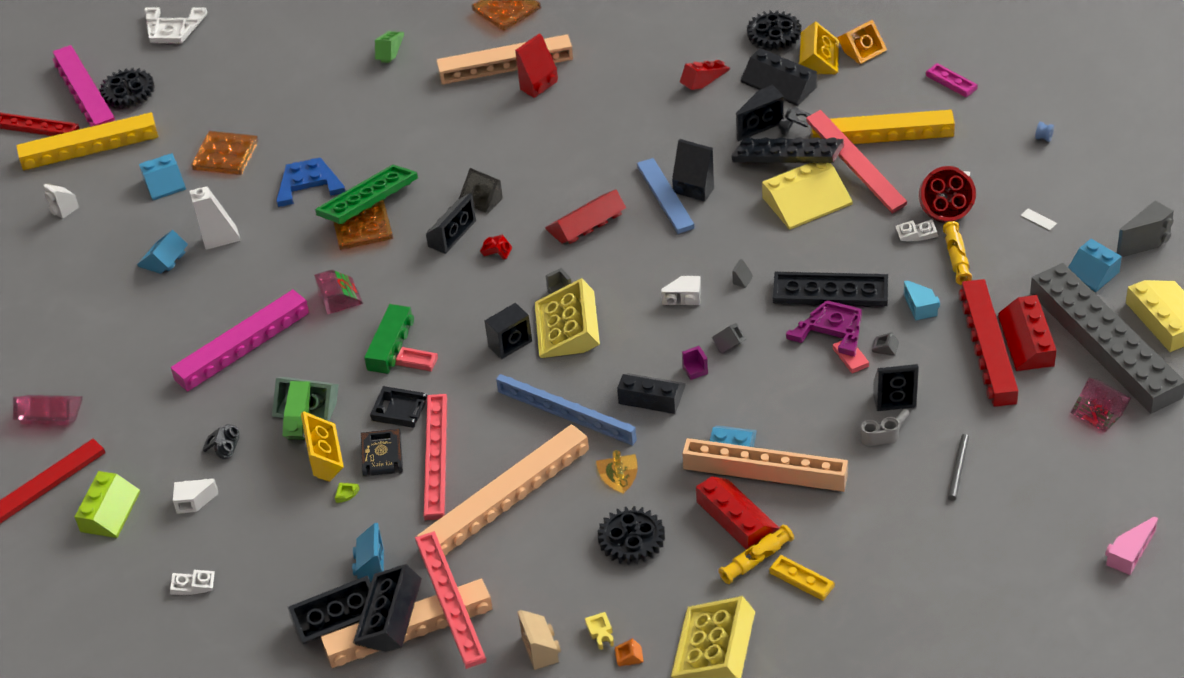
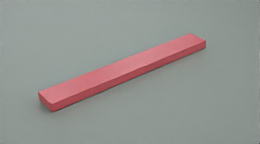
[806,110,907,213]
[424,394,447,520]
[415,531,486,669]

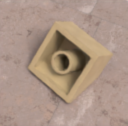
[517,610,561,670]

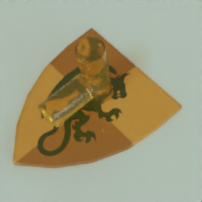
[596,450,638,494]

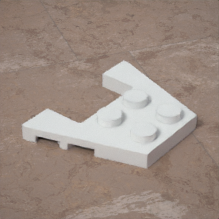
[145,7,207,44]

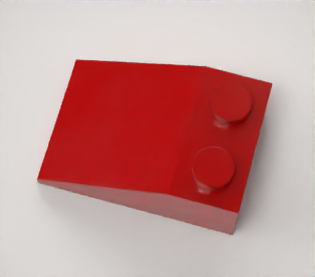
[515,33,558,98]

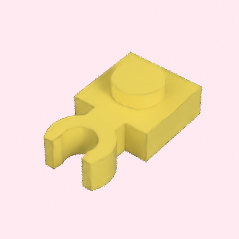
[585,612,614,650]

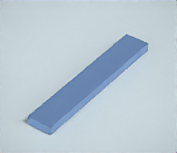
[637,158,695,234]

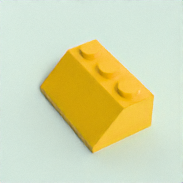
[799,21,839,74]
[301,411,344,482]

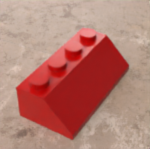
[545,189,626,244]
[998,295,1057,371]
[696,476,779,550]

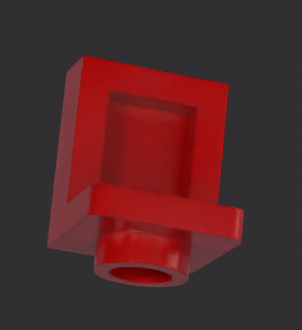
[480,234,512,260]

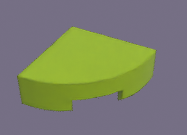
[335,483,360,503]

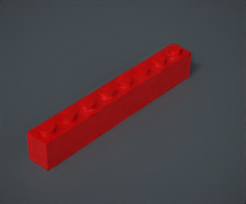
[959,279,1019,407]

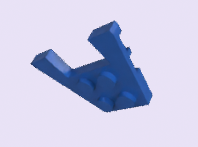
[277,157,345,207]

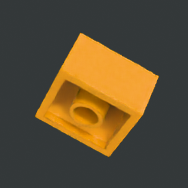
[837,19,887,64]

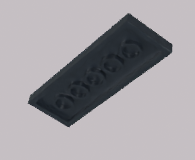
[731,137,844,163]
[773,271,888,306]

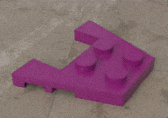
[786,301,862,357]

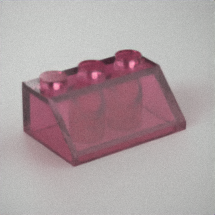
[13,395,83,425]

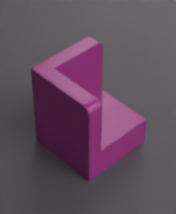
[682,346,708,380]

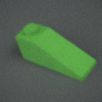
[375,31,404,63]
[282,381,310,440]

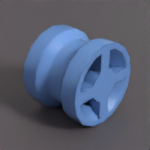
[1035,121,1054,142]

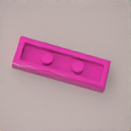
[926,63,978,98]

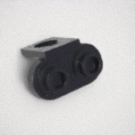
[778,107,812,135]
[202,424,239,459]

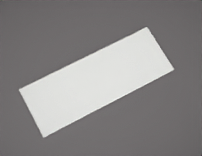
[1021,209,1057,230]

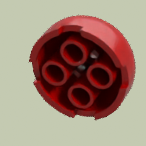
[919,166,976,222]

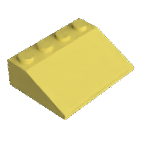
[762,163,853,230]
[535,278,600,358]
[1126,280,1184,352]
[671,596,755,678]

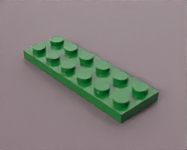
[315,164,418,224]

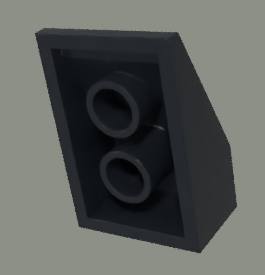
[736,85,784,142]
[672,139,714,202]
[873,364,919,411]

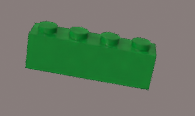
[364,304,414,374]

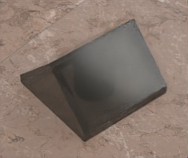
[458,168,503,214]

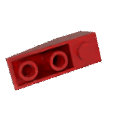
[679,60,730,90]

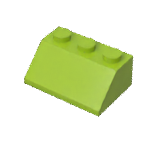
[74,471,140,538]

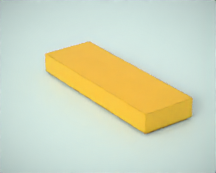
[769,555,835,601]

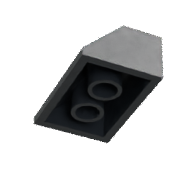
[426,193,476,254]
[617,373,686,414]

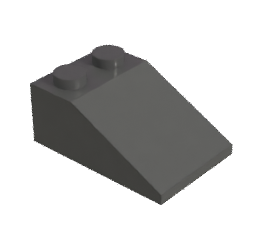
[1116,200,1174,257]

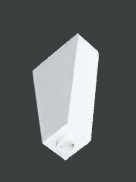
[190,186,241,250]

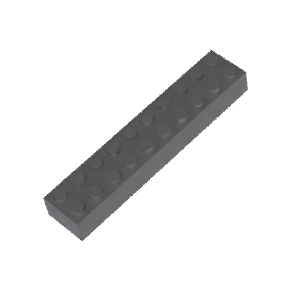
[1030,263,1184,414]

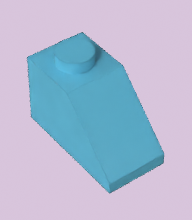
[903,280,940,321]

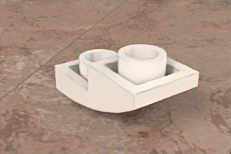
[896,219,938,241]
[170,570,215,595]

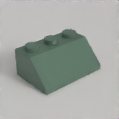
[272,377,339,421]

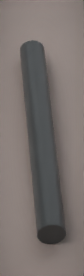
[948,434,969,501]

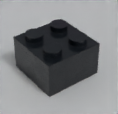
[484,303,532,360]

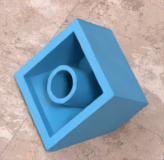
[139,153,186,200]
[137,229,188,274]
[1068,239,1122,292]
[710,426,757,447]
[352,523,384,582]

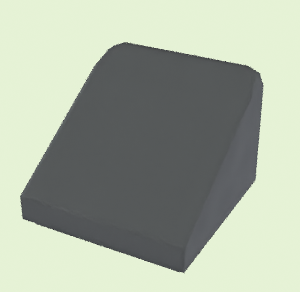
[732,259,753,288]
[872,333,899,355]

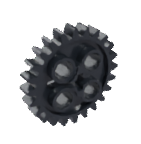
[747,10,801,51]
[99,68,155,109]
[597,506,665,565]

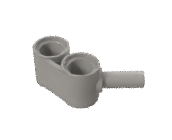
[861,409,910,446]

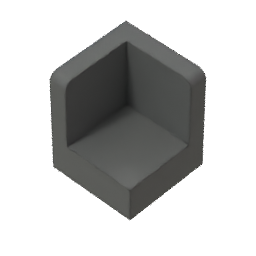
[545,268,571,294]
[712,323,746,353]

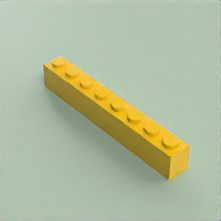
[810,109,955,144]
[17,112,159,171]

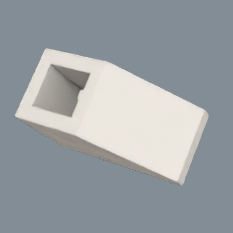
[43,184,79,219]
[661,276,701,305]
[173,479,218,514]

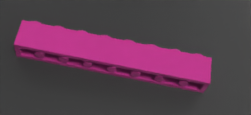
[52,45,115,127]
[171,289,309,392]

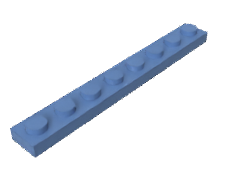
[496,374,637,446]

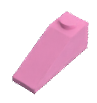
[1105,516,1158,575]

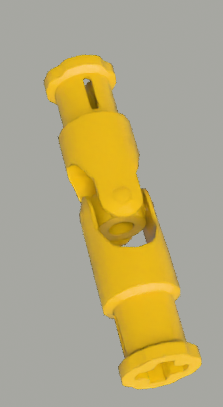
[943,221,972,285]
[718,524,794,584]

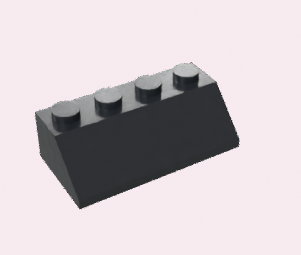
[741,48,817,106]
[353,564,422,652]
[288,575,371,644]

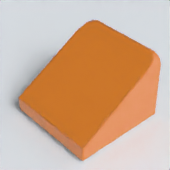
[615,638,644,666]

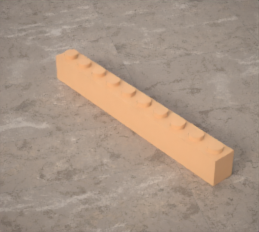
[417,424,589,556]

